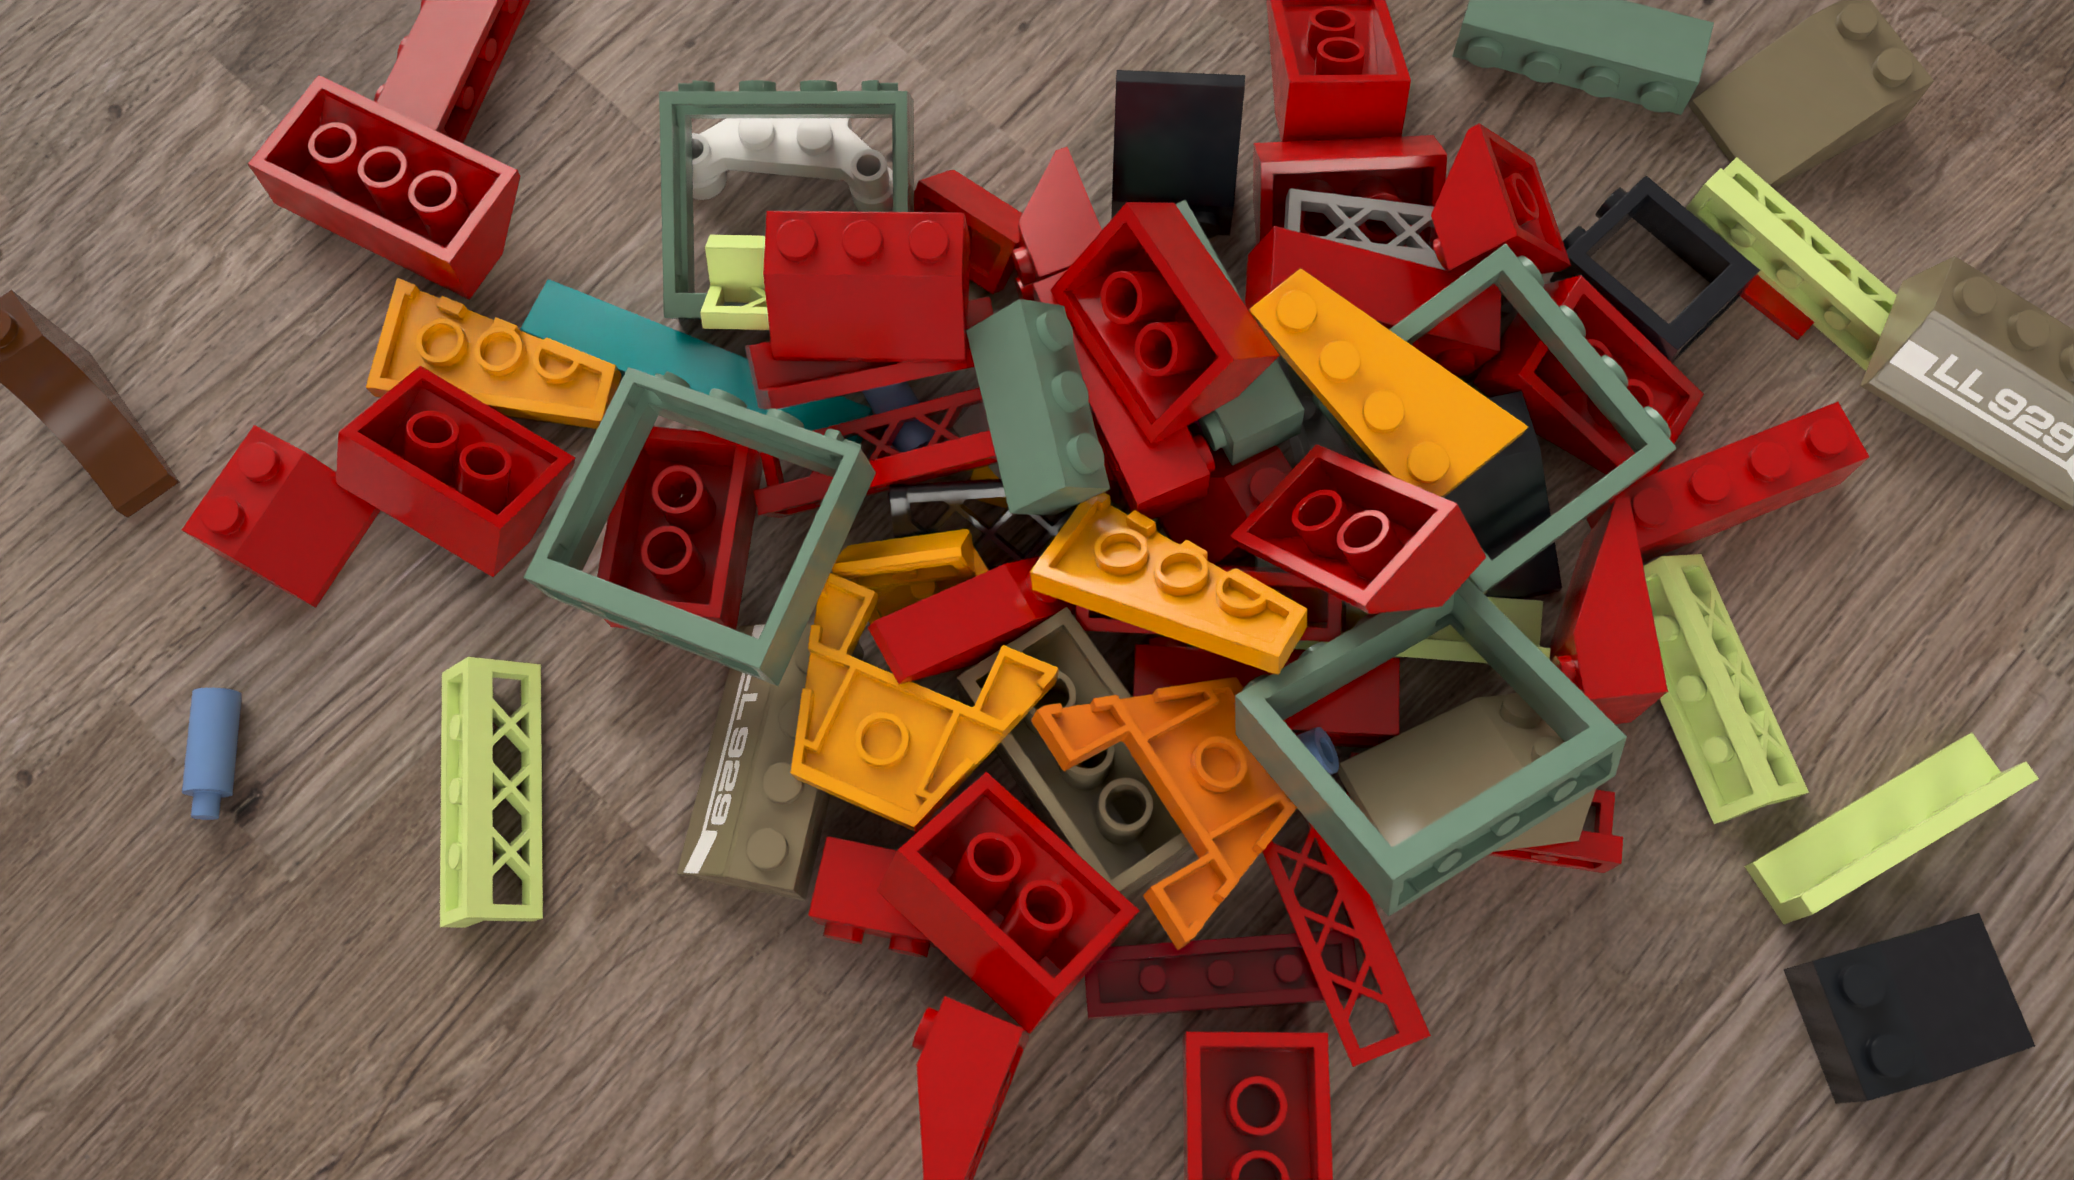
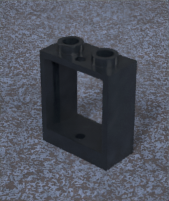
[1550,175,1760,363]

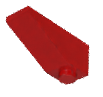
[868,556,1076,685]

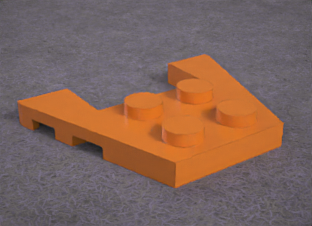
[1031,677,1297,950]

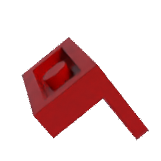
[914,170,1023,294]

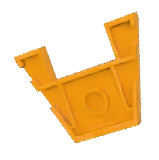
[791,573,1059,832]

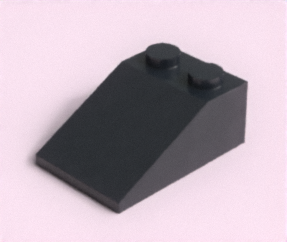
[1112,70,1245,239]
[1444,391,1562,599]
[1783,913,2035,1104]

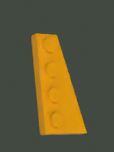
[1249,268,1528,498]
[366,278,622,429]
[1030,492,1307,675]

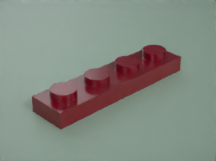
[1085,930,1361,1020]

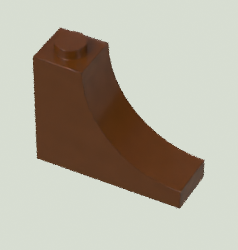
[0,290,179,518]

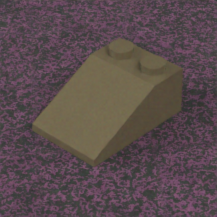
[1689,0,1934,188]
[1338,693,1596,852]

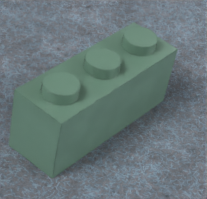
[966,299,1110,515]

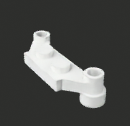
[692,118,893,212]

